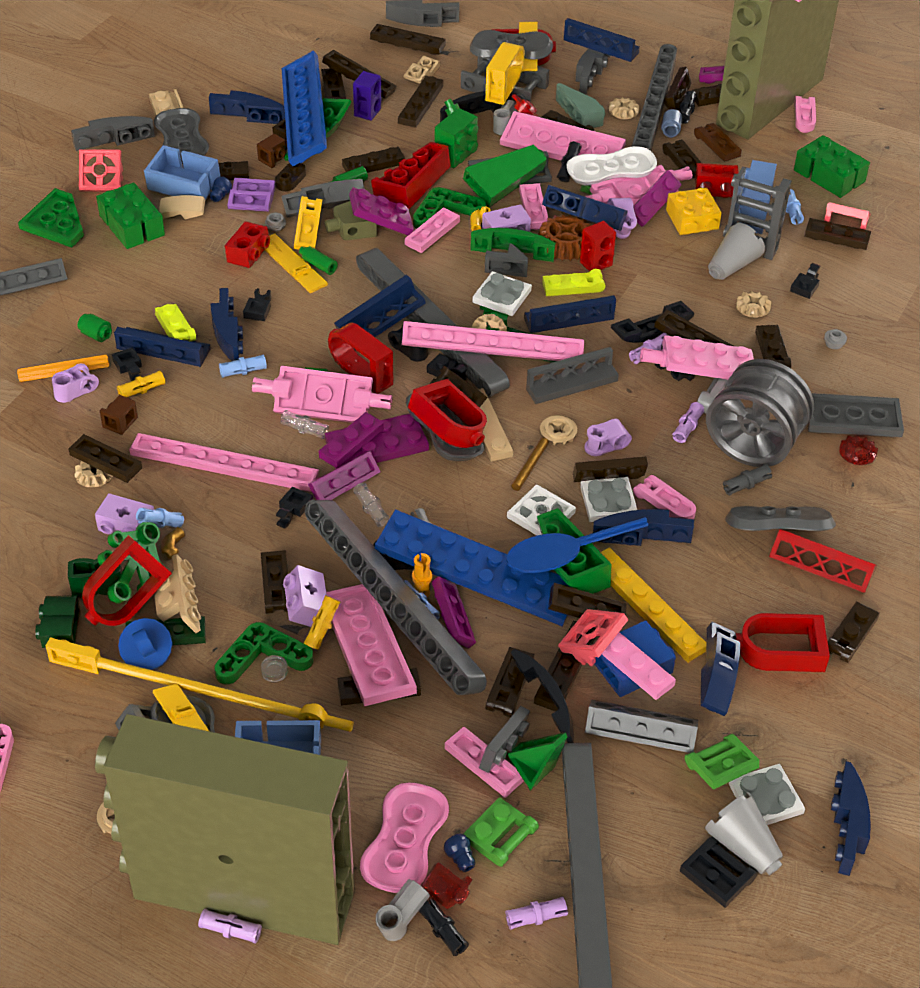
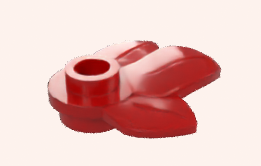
[512,94,539,117]

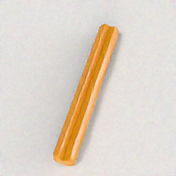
[17,354,109,382]

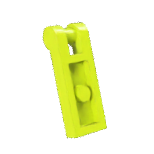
[542,269,606,296]
[155,304,196,342]

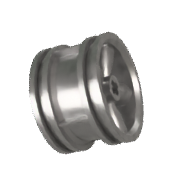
[706,359,814,467]

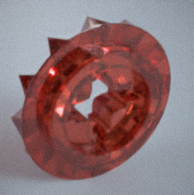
[839,434,878,465]

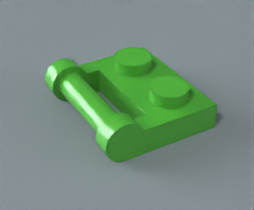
[685,734,759,790]
[463,797,539,867]

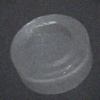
[261,655,288,682]

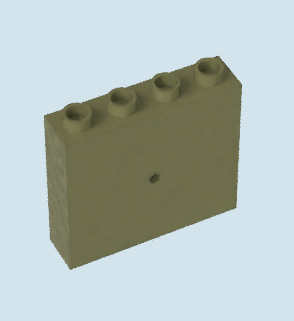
[716,0,839,140]
[95,714,355,945]

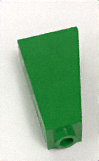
[463,145,547,208]

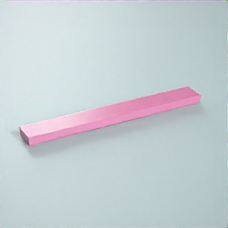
[402,321,584,364]
[129,433,319,492]

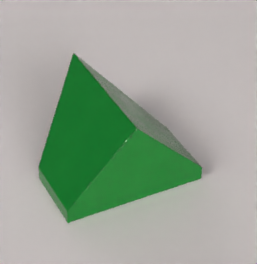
[508,732,567,791]

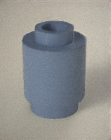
[661,109,682,138]

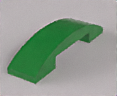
[471,228,555,262]

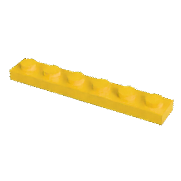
[601,547,707,663]

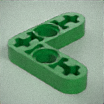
[413,187,486,229]
[215,622,313,685]

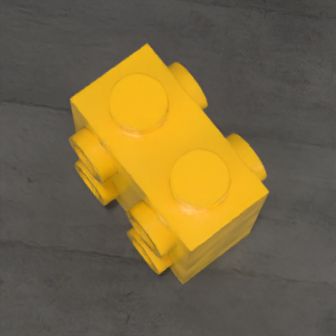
[666,188,722,235]

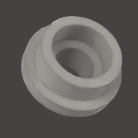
[265,212,286,231]
[824,329,847,349]

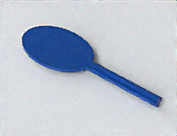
[507,517,648,573]

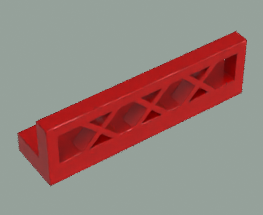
[769,529,877,593]

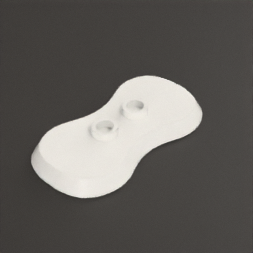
[567,146,657,185]

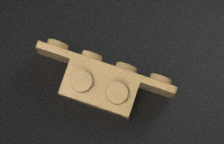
[154,554,201,633]

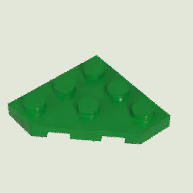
[18,188,84,248]

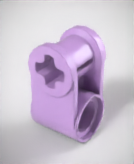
[607,198,637,239]
[52,363,99,403]
[584,419,632,456]

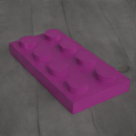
[324,413,429,465]

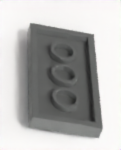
[808,393,904,437]

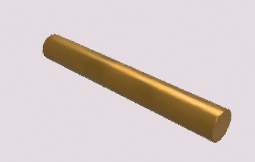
[511,437,549,491]

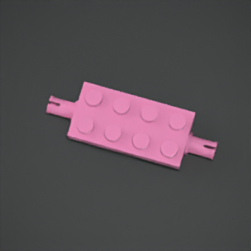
[585,165,693,206]
[640,335,754,380]
[252,366,393,423]

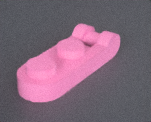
[794,96,816,133]
[633,475,696,519]

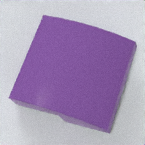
[227,178,276,212]

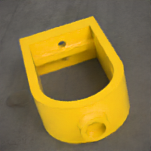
[485,42,525,105]

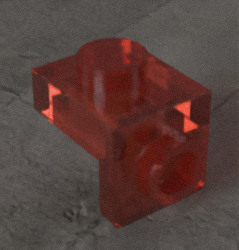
[421,862,473,909]

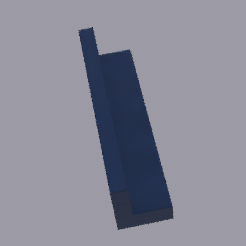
[564,18,640,62]
[334,274,426,351]
[524,295,616,333]
[114,327,211,367]

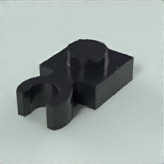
[243,288,271,321]

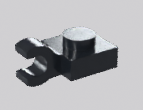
[790,263,820,299]
[111,347,142,381]
[427,353,467,380]
[276,487,313,529]

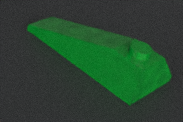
[284,98,351,161]
[537,508,612,594]

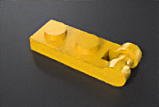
[294,196,322,250]

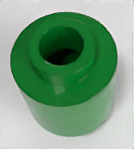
[77,314,112,342]

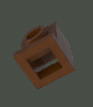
[257,134,287,168]
[100,395,138,435]

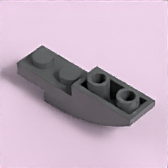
[386,0,459,27]
[575,49,610,94]
[71,116,155,151]
[281,179,365,218]

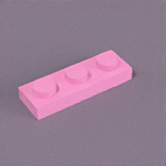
[519,183,548,230]
[405,207,460,253]
[602,632,676,700]
[445,727,524,798]

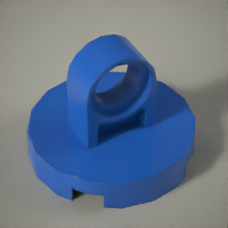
[118,618,173,670]

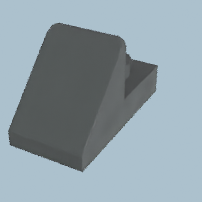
[485,243,528,277]

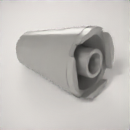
[708,223,765,280]
[705,792,783,876]

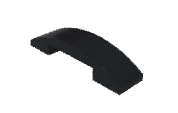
[440,91,512,122]
[611,301,694,343]
[510,649,574,743]

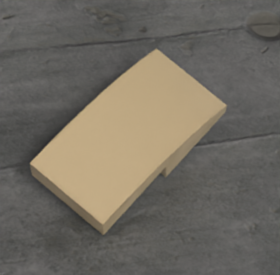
[404,56,440,84]
[159,195,205,220]

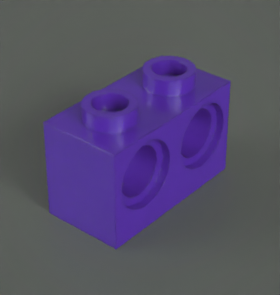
[353,71,381,121]

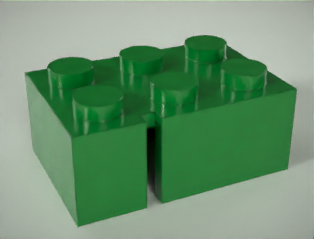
[794,135,870,198]
[96,182,165,249]

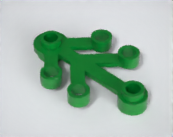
[97,522,163,604]

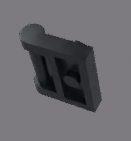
[680,836,758,908]

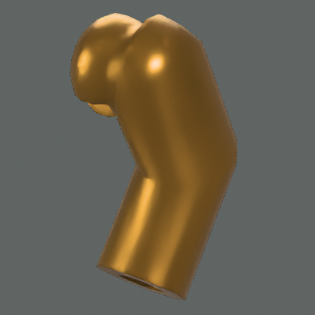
[161,527,185,559]

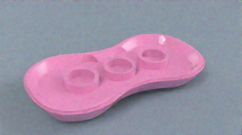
[360,783,449,893]

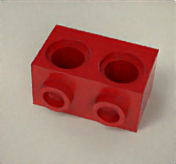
[694,163,739,198]
[580,220,616,272]
[225,221,270,268]

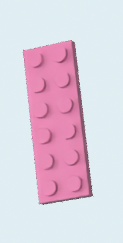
[500,111,626,161]
[326,584,417,706]

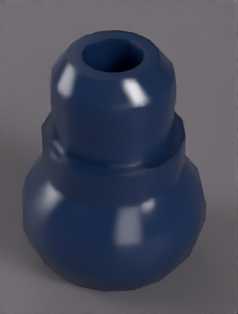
[210,177,232,202]
[444,834,475,872]

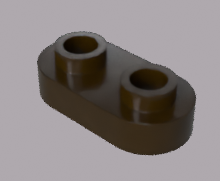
[275,163,306,191]

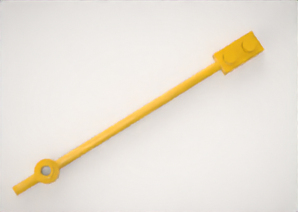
[45,638,354,732]

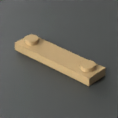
[478,388,513,462]

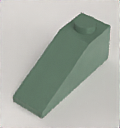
[556,83,605,128]

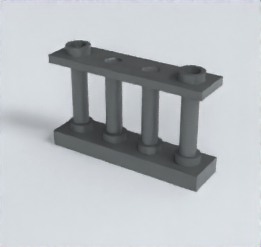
[461,57,549,103]
[723,166,792,260]

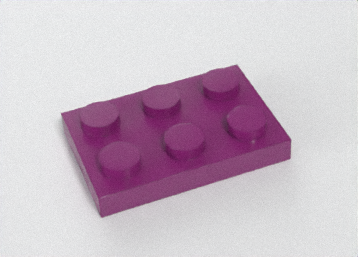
[349,187,414,235]

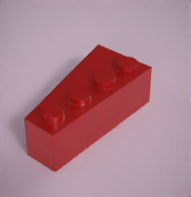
[371,142,451,209]

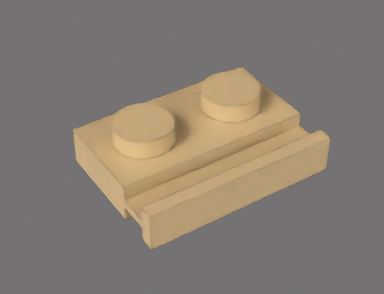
[149,89,183,116]

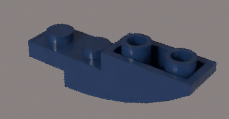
[209,90,285,124]
[542,185,628,231]
[211,288,243,361]
[593,509,694,546]
[701,622,740,716]
[830,761,871,876]

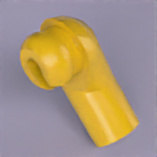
[470,206,491,231]

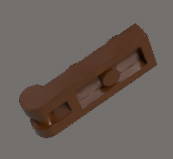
[694,123,742,162]

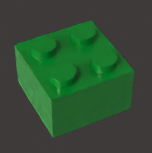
[435,108,479,169]

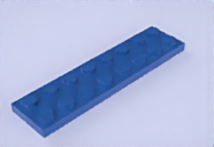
[281,50,327,166]
[375,509,573,627]

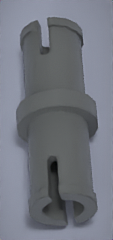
[723,464,772,496]

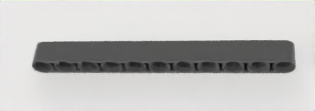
[632,44,677,151]
[356,248,510,397]
[305,500,487,695]
[562,743,613,988]

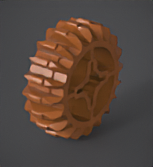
[538,214,591,262]

